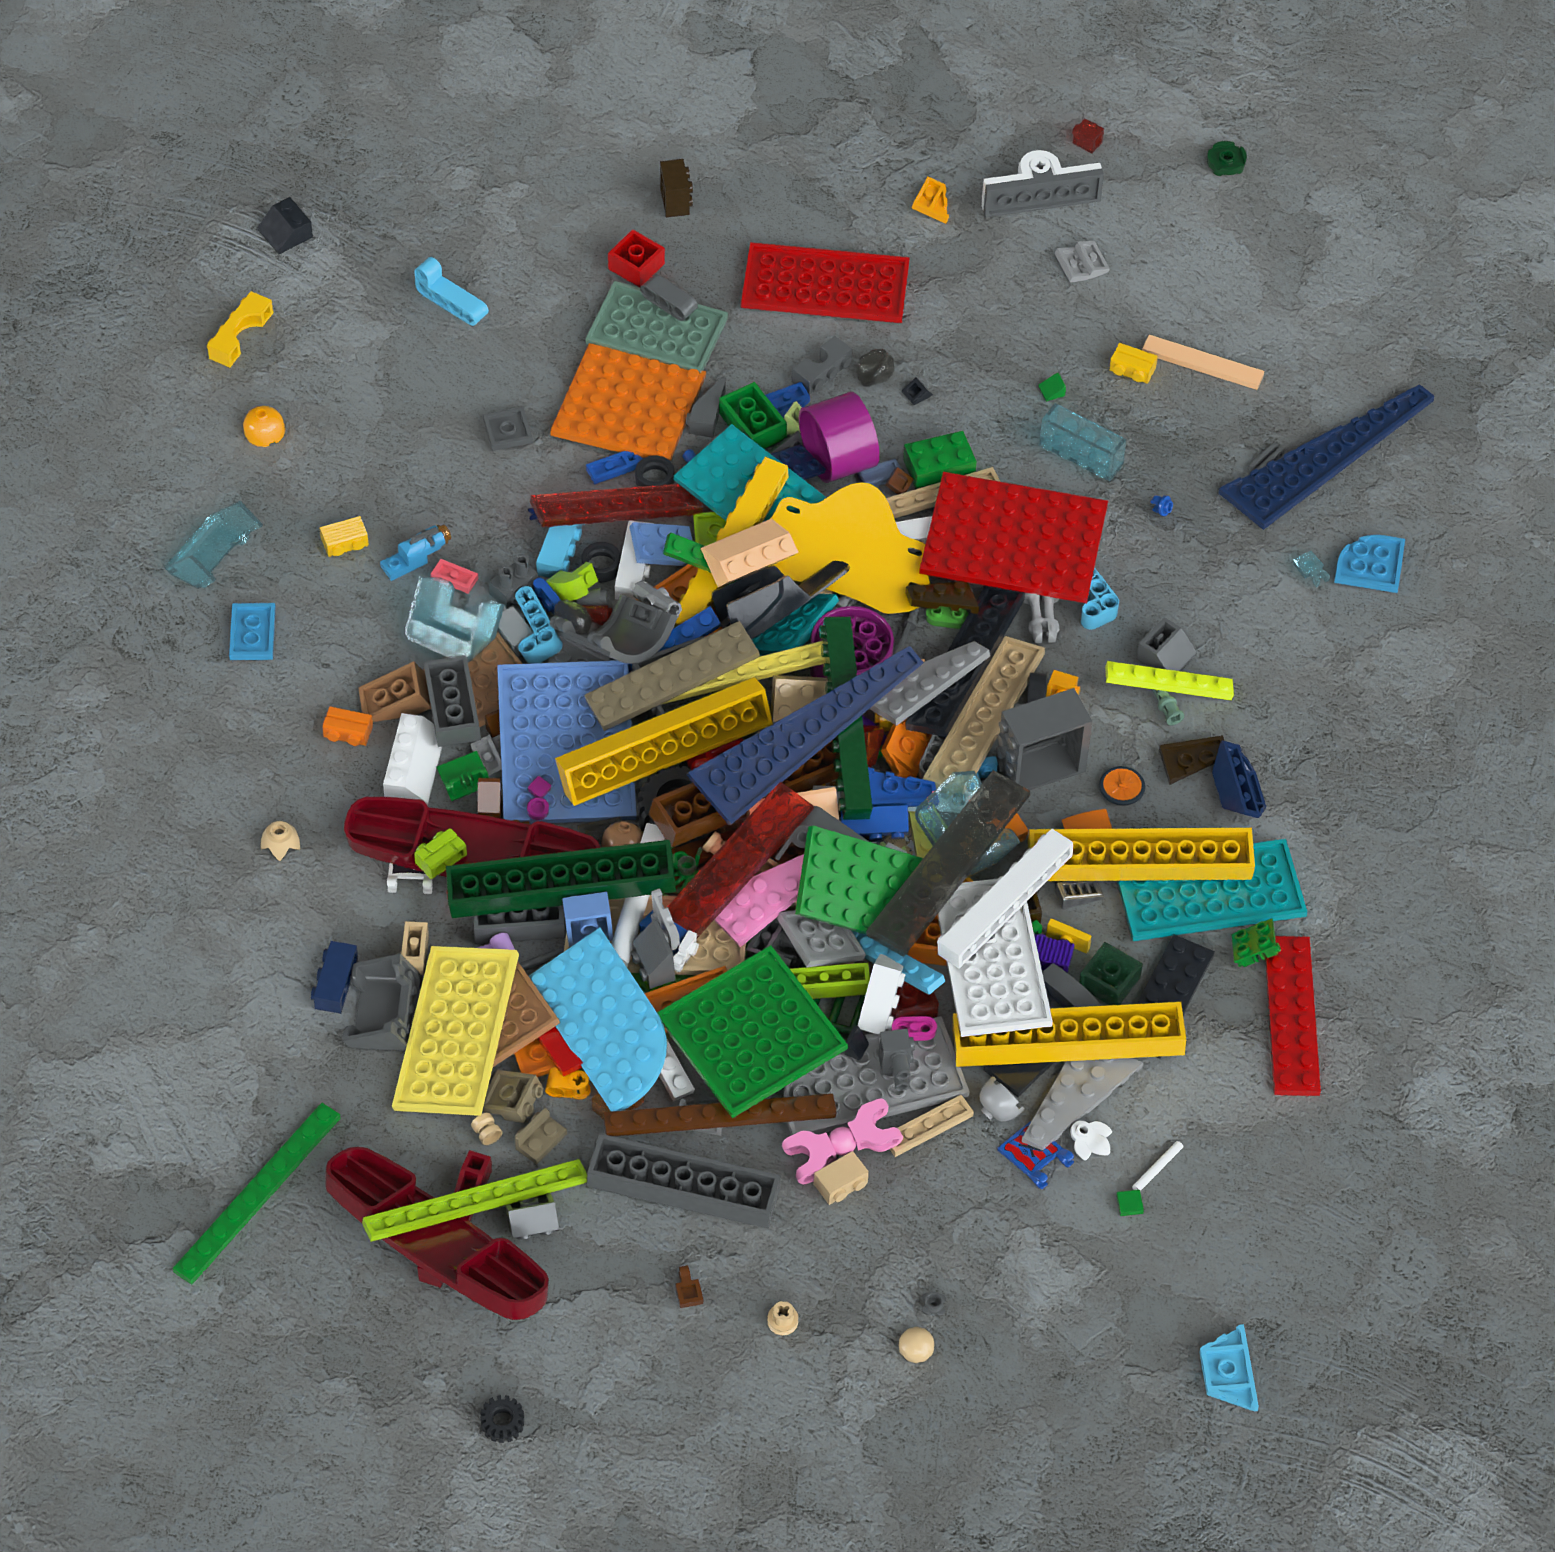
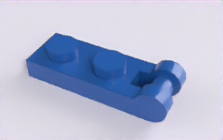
[586,451,643,485]
[533,578,575,628]

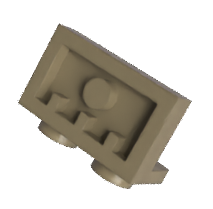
[515,1108,567,1165]

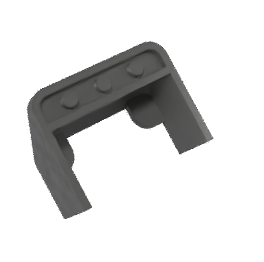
[774,806,869,860]

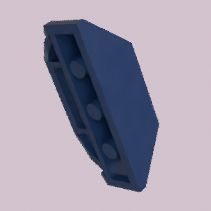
[1212,741,1266,818]

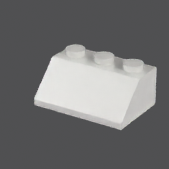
[858,954,906,1035]

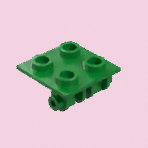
[436,751,489,802]
[1231,918,1281,967]

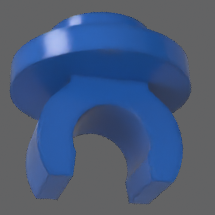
[1150,495,1173,516]

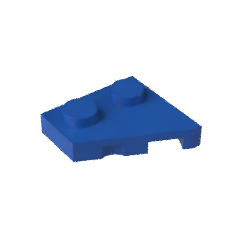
[765,382,810,418]

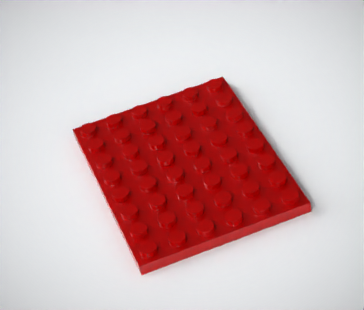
[919,472,1108,604]

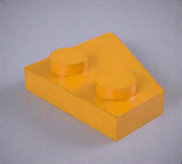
[912,177,949,224]

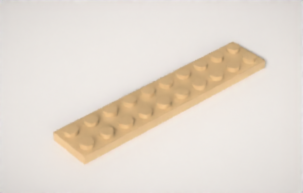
[922,636,1045,797]

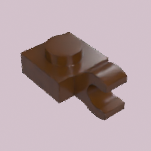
[675,1265,704,1308]

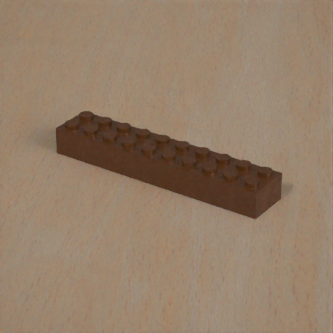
[649,739,838,848]

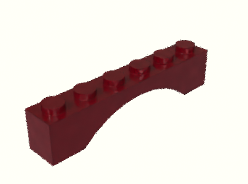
[417,1150,492,1288]

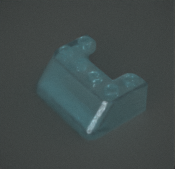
[405,576,505,662]
[915,771,1020,880]

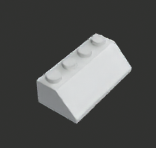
[383,713,442,805]

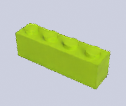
[790,963,870,999]

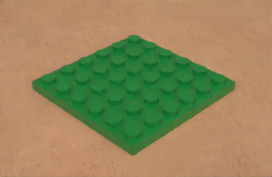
[657,945,848,1118]

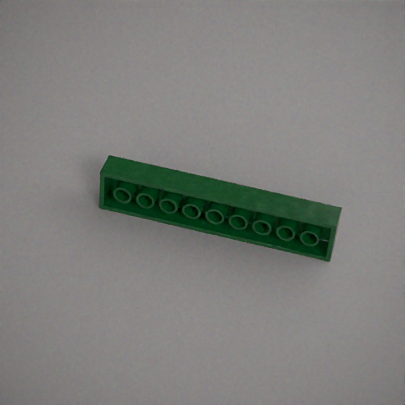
[446,840,676,918]

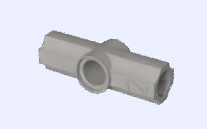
[632,581,682,617]

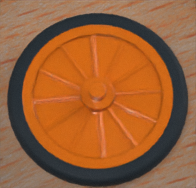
[1099,766,1145,806]

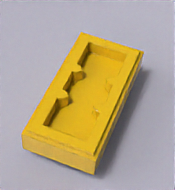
[1046,919,1092,954]

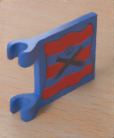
[998,1121,1074,1189]

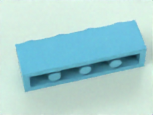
[536,498,588,578]

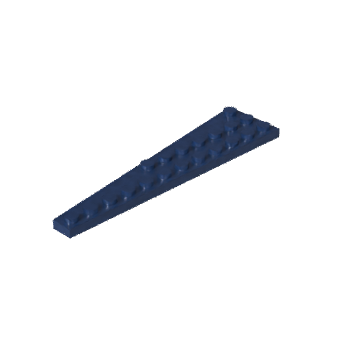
[1218,384,1435,530]
[686,646,924,826]

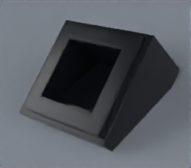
[902,377,933,405]
[844,1025,869,1060]

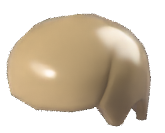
[899,1327,934,1363]

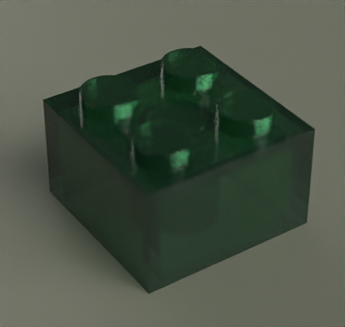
[1079,942,1143,1005]

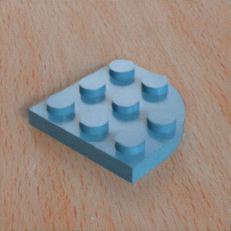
[1334,535,1405,593]

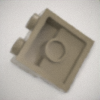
[482,1070,543,1123]

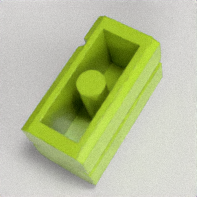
[414,828,467,879]

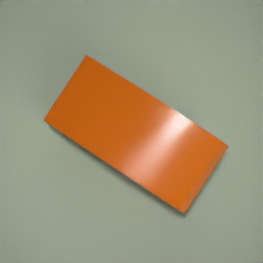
[1062,809,1113,829]

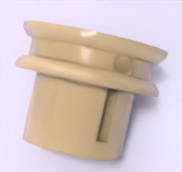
[767,1301,798,1336]

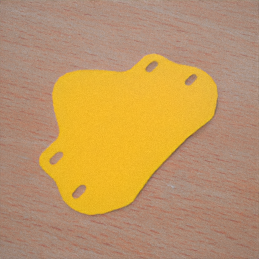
[769,483,930,614]

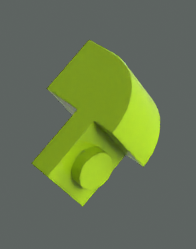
[546,562,598,602]

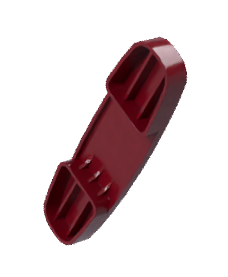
[344,796,600,877]
[325,1147,549,1320]

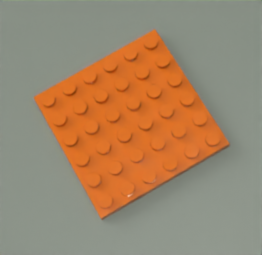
[551,343,706,461]

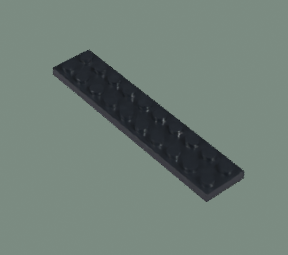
[905,586,1025,737]

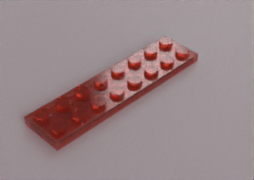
[530,484,703,527]
[667,781,814,938]

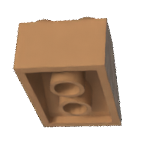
[358,661,431,722]

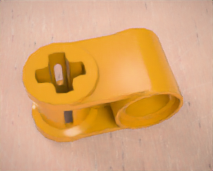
[545,1067,591,1100]

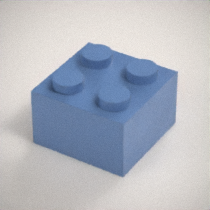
[562,892,613,947]

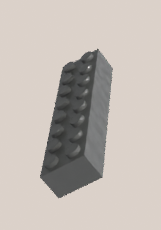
[587,1134,781,1229]

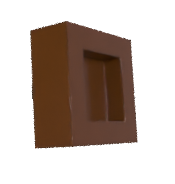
[885,467,914,495]

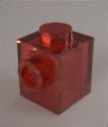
[1072,118,1104,153]

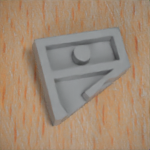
[651,888,680,950]

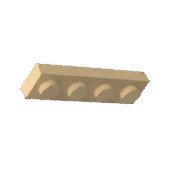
[890,1095,974,1157]

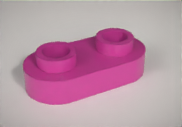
[891,1016,937,1041]

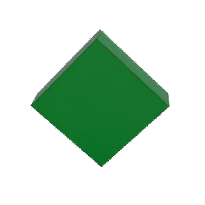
[1116,1190,1144,1216]

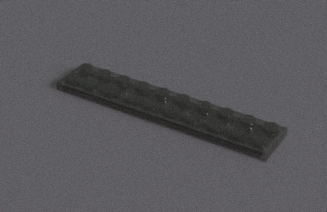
[866,770,1030,957]

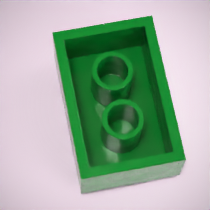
[719,382,787,449]
[903,431,977,489]

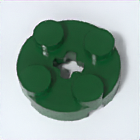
[1207,141,1247,176]

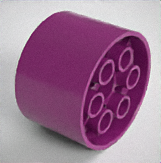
[799,391,880,483]
[810,606,894,678]

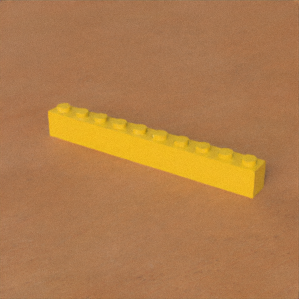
[674,457,789,628]

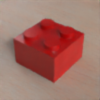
[608,229,665,288]

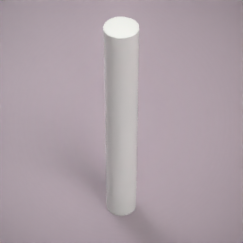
[1132,1141,1183,1191]

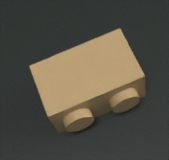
[401,921,429,975]
[814,1151,869,1205]

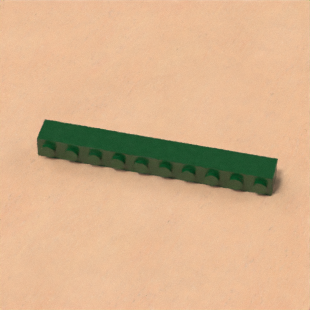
[819,617,873,820]

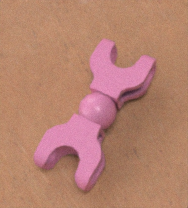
[782,1098,903,1184]

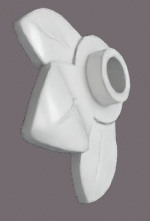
[1070,1121,1112,1160]

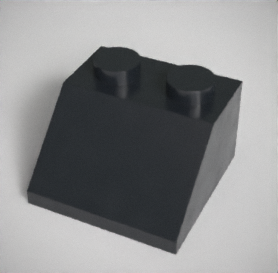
[257,197,313,254]

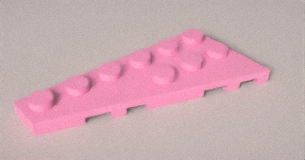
[697,854,804,947]

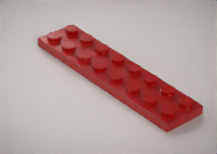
[1265,936,1321,1096]

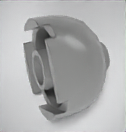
[979,1076,1024,1122]

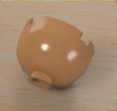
[601,821,643,848]

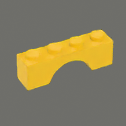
[207,291,273,368]

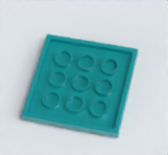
[752,593,839,656]

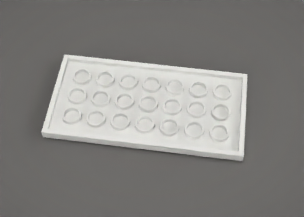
[933,879,1052,1037]

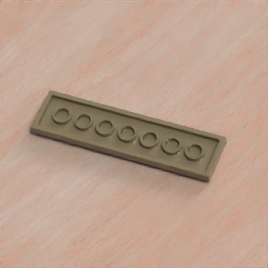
[584,621,760,731]

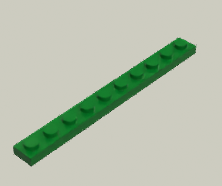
[173,1103,341,1285]

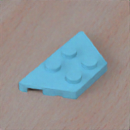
[1199,1324,1259,1411]

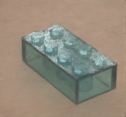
[1039,403,1126,481]

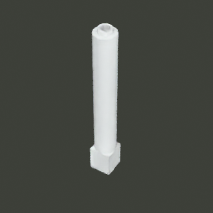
[611,823,666,967]

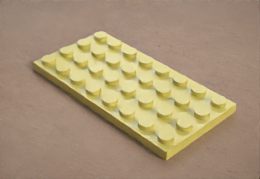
[392,946,519,1116]

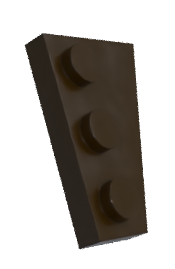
[906,581,979,614]
[1159,735,1225,785]

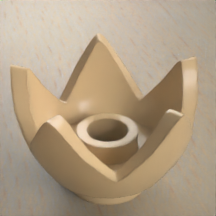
[261,821,300,861]

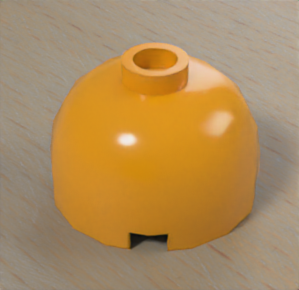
[243,405,285,447]

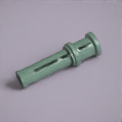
[1152,667,1185,725]

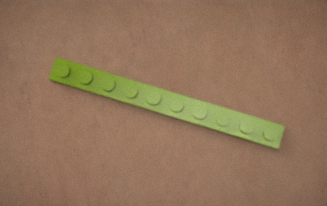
[362,1159,587,1242]

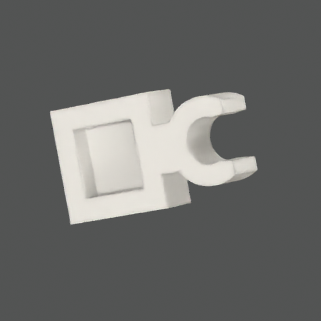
[673,930,699,973]

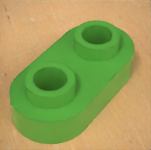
[926,606,968,629]

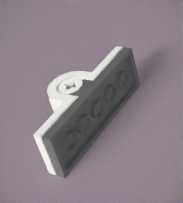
[982,150,1104,218]

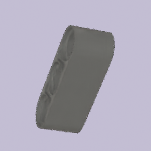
[640,274,698,321]

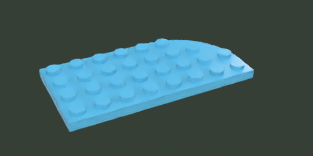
[529,927,667,1112]

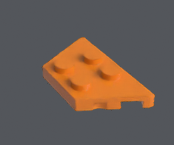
[881,717,932,778]

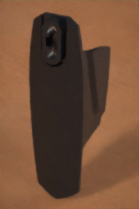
[711,561,850,640]

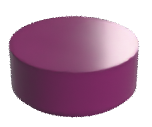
[527,797,549,820]

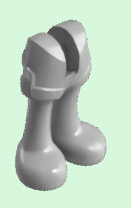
[1023,593,1059,643]

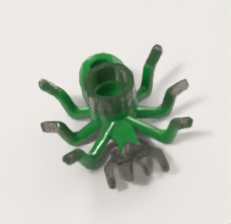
[673,847,718,901]

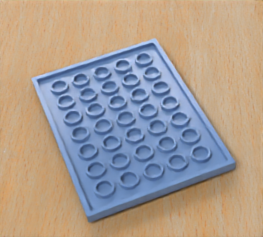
[497,660,636,824]

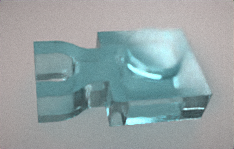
[1293,551,1330,587]

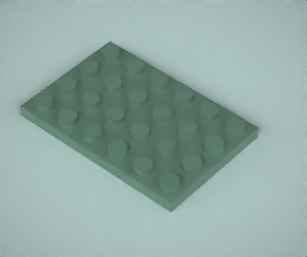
[586,281,728,373]

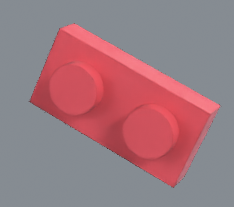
[431,559,479,594]

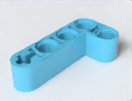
[414,257,489,326]
[1081,568,1119,630]
[515,586,563,664]

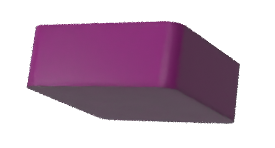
[528,776,551,798]

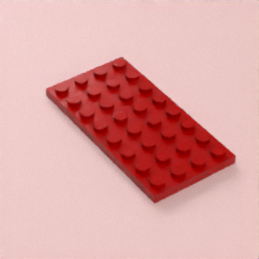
[741,242,910,323]

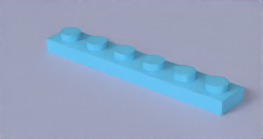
[851,930,945,995]

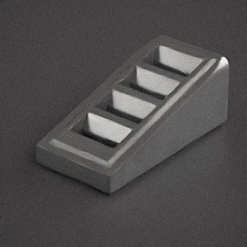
[1055,881,1105,909]

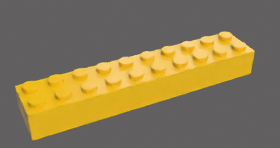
[555,677,773,806]
[1028,828,1255,881]
[952,1002,1186,1067]

